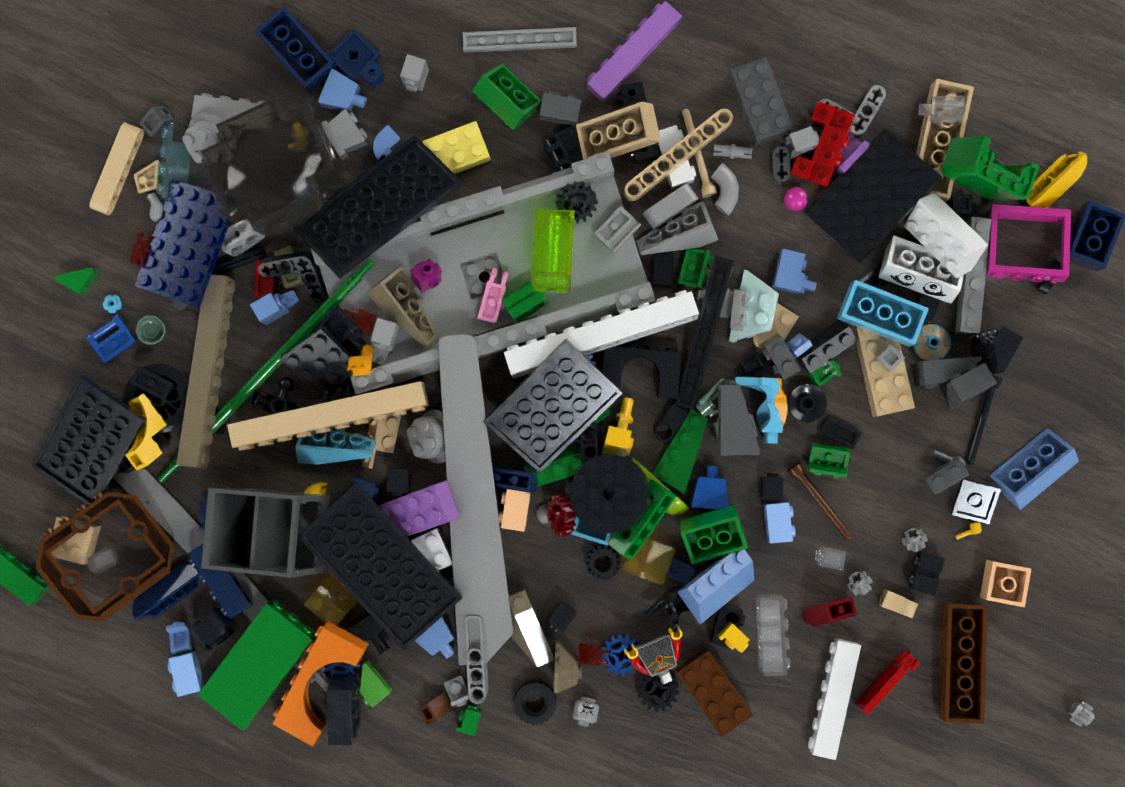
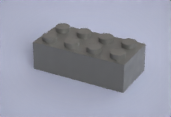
[728,57,793,146]

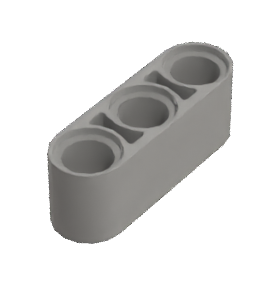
[643,183,699,230]

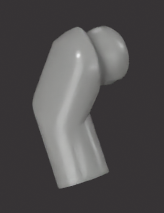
[147,193,164,222]

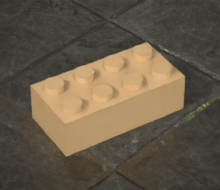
[576,102,661,160]

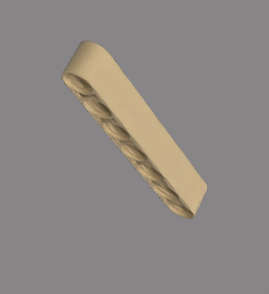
[624,109,733,201]

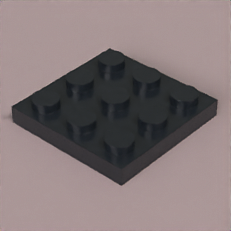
[280,325,353,398]

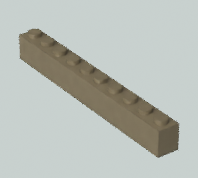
[176,275,236,469]

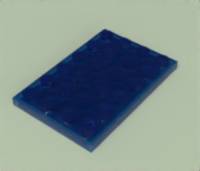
[134,179,238,309]

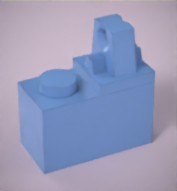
[772,249,817,294]
[250,290,300,325]

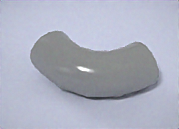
[711,163,739,216]

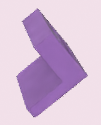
[835,134,870,175]

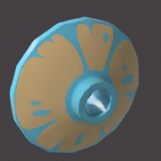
[913,324,951,361]

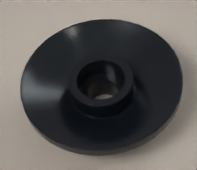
[788,384,827,422]

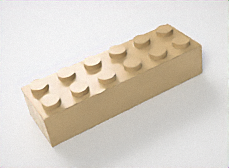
[916,79,974,202]
[851,324,915,417]

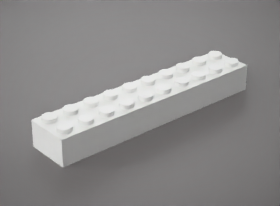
[504,290,699,379]

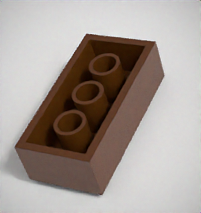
[675,648,753,738]

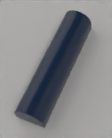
[492,467,538,493]

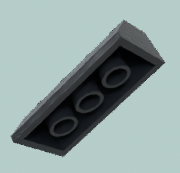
[971,326,1024,374]

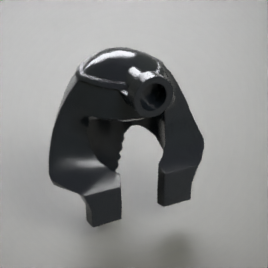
[645,585,691,637]

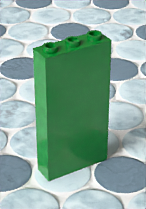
[198,601,317,731]

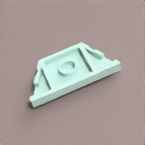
[729,270,779,343]

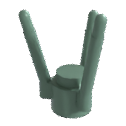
[696,378,746,417]

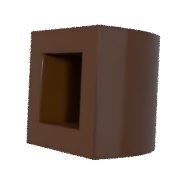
[418,693,453,724]

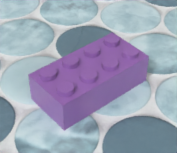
[379,481,460,537]

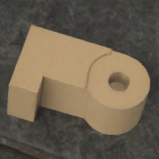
[877,589,918,618]

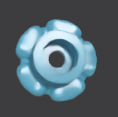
[103,295,122,313]

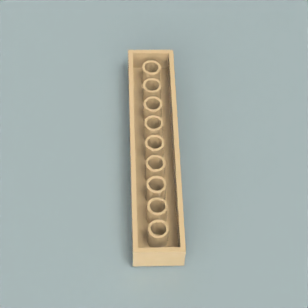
[227,381,429,451]

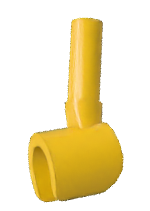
[955,522,982,540]

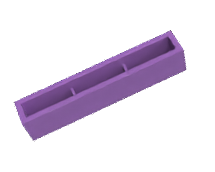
[587,1,682,103]

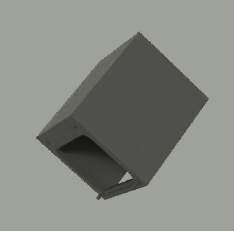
[201,488,330,578]

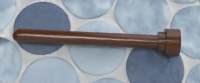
[787,462,852,540]

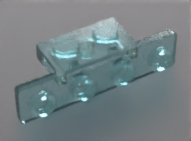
[157,122,190,200]

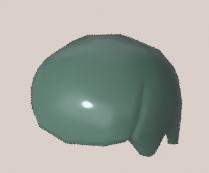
[136,315,166,345]

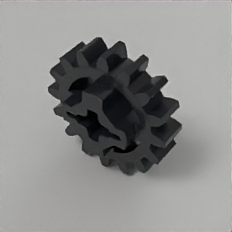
[555,181,598,224]
[637,675,679,712]

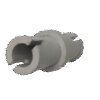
[713,144,753,159]

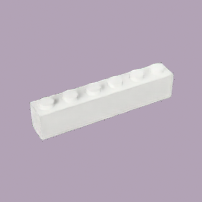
[808,638,861,760]

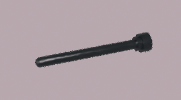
[967,375,1003,465]

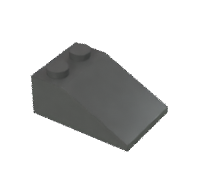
[914,356,982,389]
[946,363,997,410]

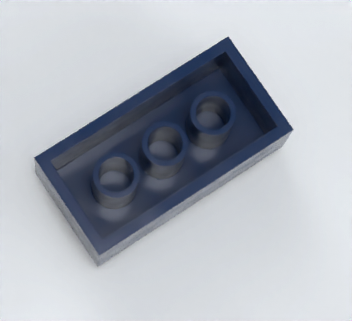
[255,6,337,93]

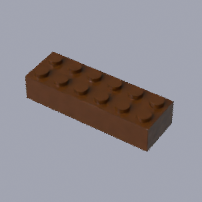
[939,602,987,724]

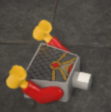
[624,626,682,684]

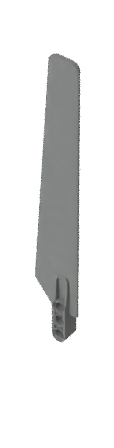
[438,334,513,704]

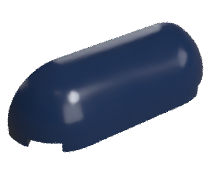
[132,564,200,621]

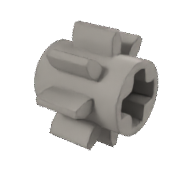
[902,528,928,552]
[847,571,873,596]
[1069,701,1095,727]

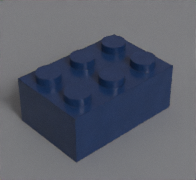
[1070,201,1125,271]

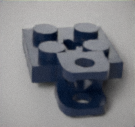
[327,29,385,88]

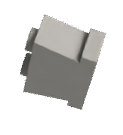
[319,108,368,160]

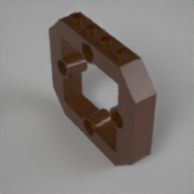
[36,491,174,621]

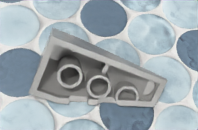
[637,201,718,255]

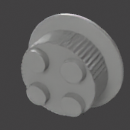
[183,112,235,164]
[407,409,446,463]

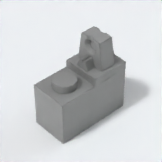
[370,318,401,365]

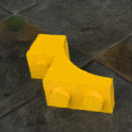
[125,393,166,471]

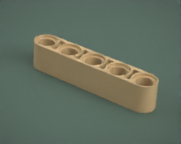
[89,122,144,215]

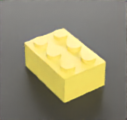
[422,121,491,174]

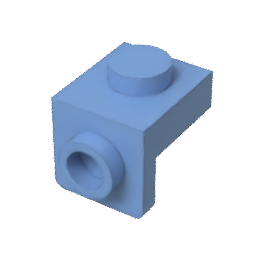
[786,333,813,359]
[166,622,192,654]

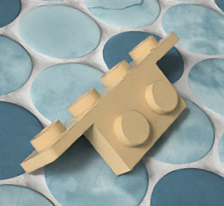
[361,414,401,469]

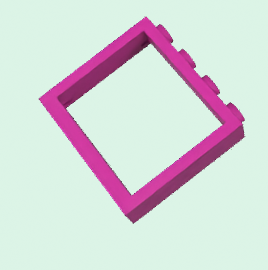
[986,204,1071,283]

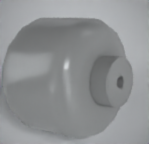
[536,504,549,524]

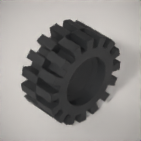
[586,544,621,580]

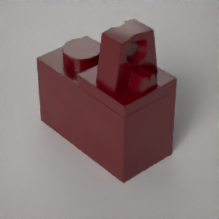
[802,596,857,626]

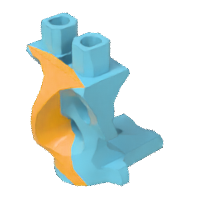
[735,377,787,443]

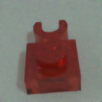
[579,643,609,666]

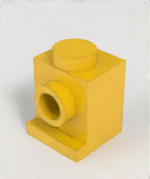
[717,621,750,653]

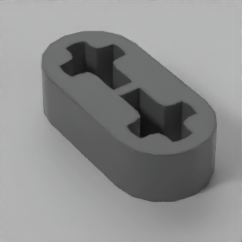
[771,146,790,184]

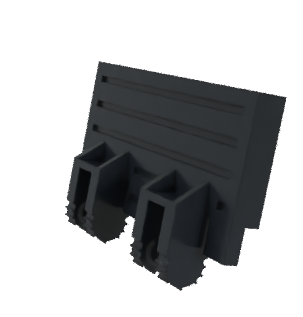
[315,304,366,356]

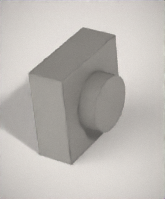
[876,344,905,372]

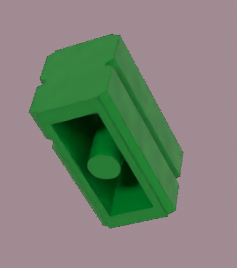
[501,280,549,324]

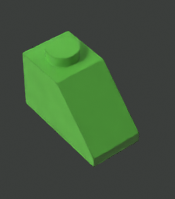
[360,660,392,708]

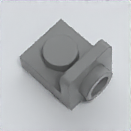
[444,674,469,707]

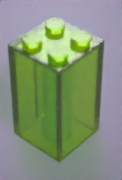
[531,209,575,293]

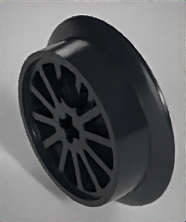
[123,363,189,433]

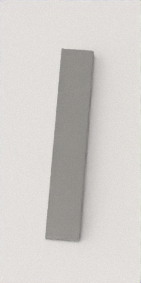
[463,27,577,53]

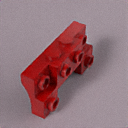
[790,101,856,188]

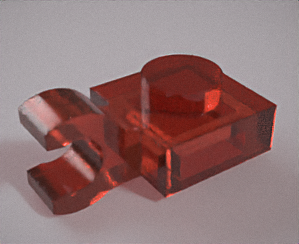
[129,232,154,267]
[344,309,378,334]

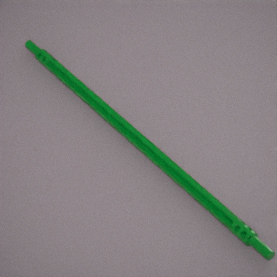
[157,259,375,483]

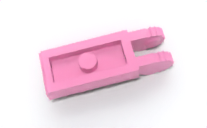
[477,267,509,324]

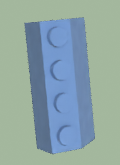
[989,428,1079,510]
[677,549,755,624]

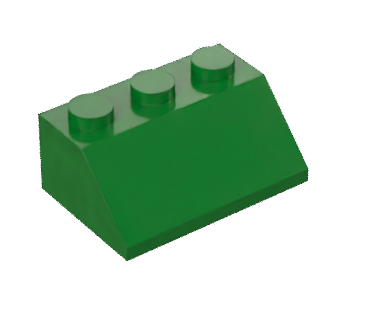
[472,63,542,130]
[524,442,586,487]

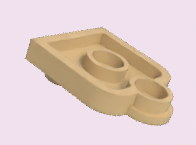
[753,303,799,348]

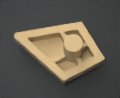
[134,160,160,194]

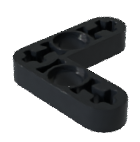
[258,251,327,302]

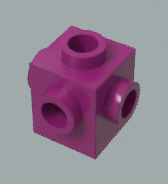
[410,258,442,293]

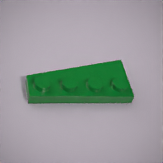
[652,409,708,494]

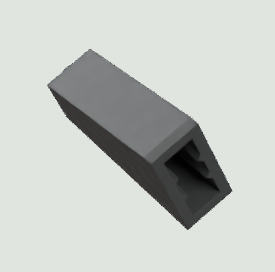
[718,380,760,456]

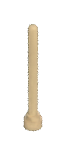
[682,109,717,198]

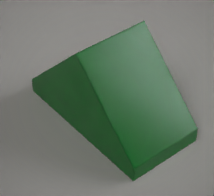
[54,268,99,296]

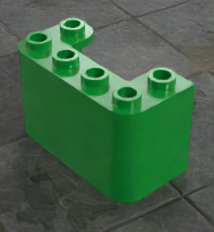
[942,136,1039,200]

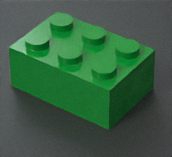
[679,505,748,564]

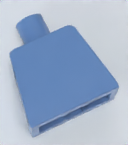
[318,69,367,113]
[415,616,456,659]

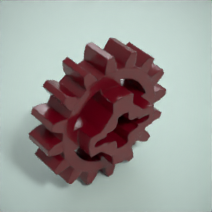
[546,494,576,537]

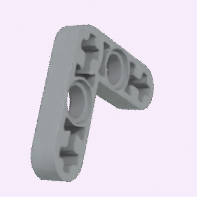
[819,85,886,136]

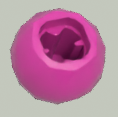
[784,187,807,211]

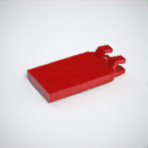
[854,650,921,715]

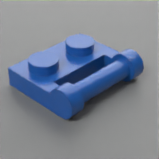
[86,314,138,364]

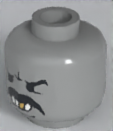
[572,697,599,727]

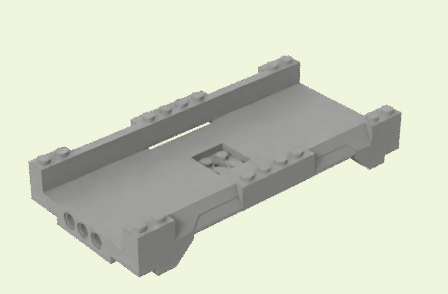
[311,152,656,395]

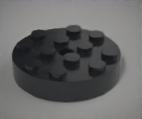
[570,454,650,534]

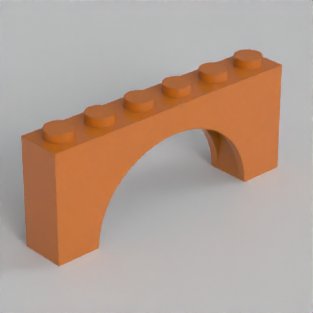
[272,621,369,747]

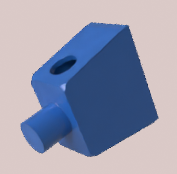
[690,466,728,509]

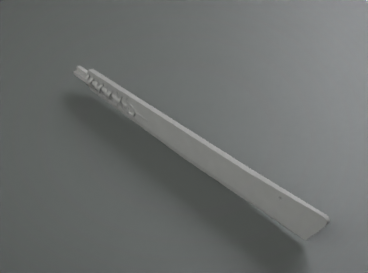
[114,469,331,693]

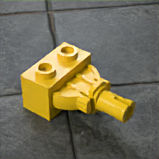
[601,398,634,457]

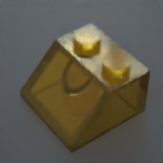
[623,538,676,585]
[304,574,358,626]

